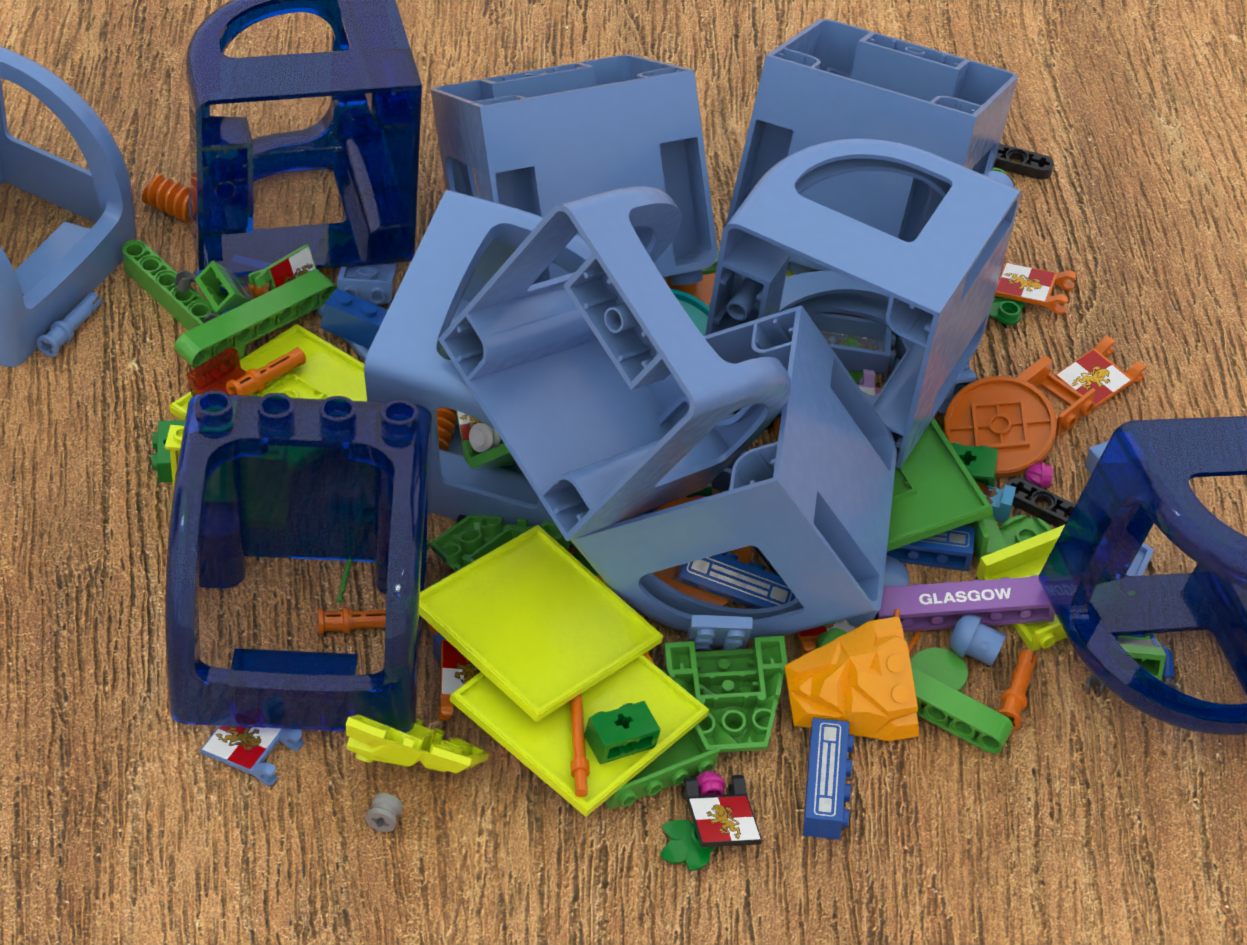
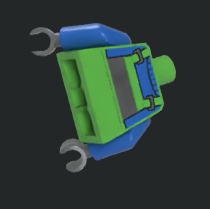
[174,260,255,324]
[1085,626,1179,702]

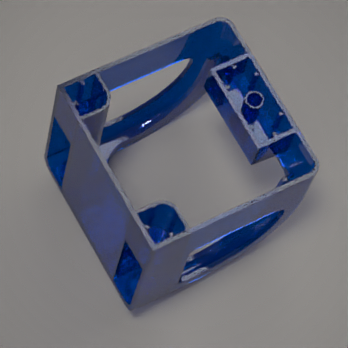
[185,0,422,276]
[165,391,432,733]
[1038,416,1247,735]

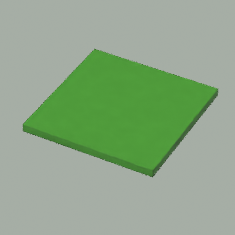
[887,418,993,552]

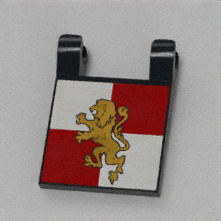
[681,775,762,848]

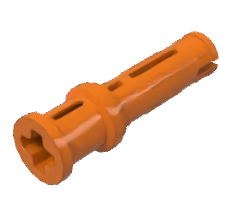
[226,347,306,404]
[317,607,409,635]
[997,650,1038,730]

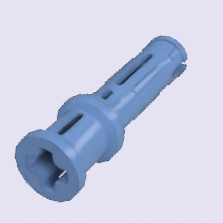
[36,292,102,357]

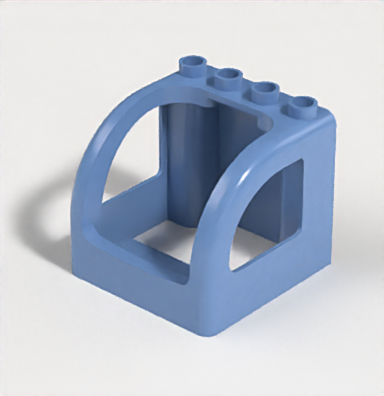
[726,19,1018,275]
[0,46,137,367]
[430,55,718,285]
[705,138,1022,469]
[438,186,791,541]
[364,190,592,548]
[571,305,897,641]

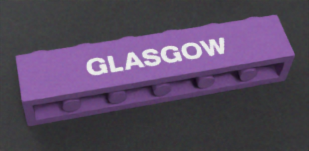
[875,575,1056,632]

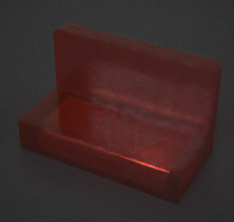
[187,346,246,409]

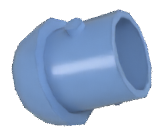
[950,615,1006,666]

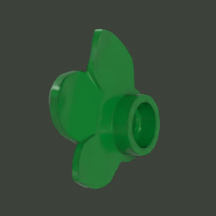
[989,296,1024,325]
[660,820,717,871]

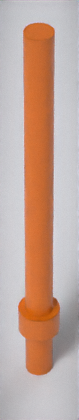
[570,693,590,797]

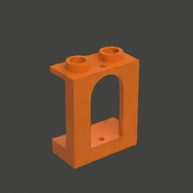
[1016,355,1096,436]

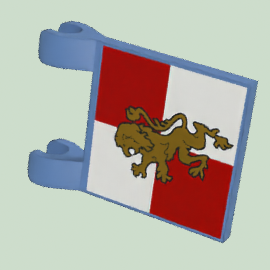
[200,707,304,786]

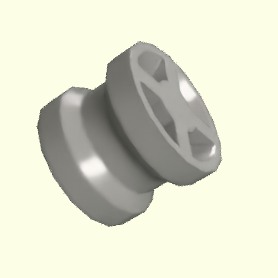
[366,793,403,832]

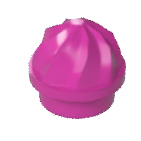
[1025,462,1053,488]
[697,771,726,796]

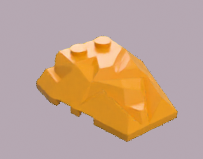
[784,616,919,741]

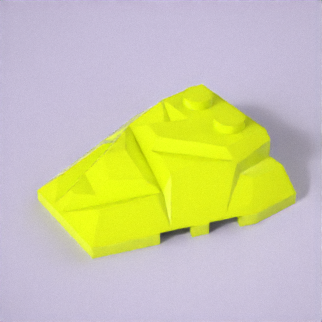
[346,707,490,774]

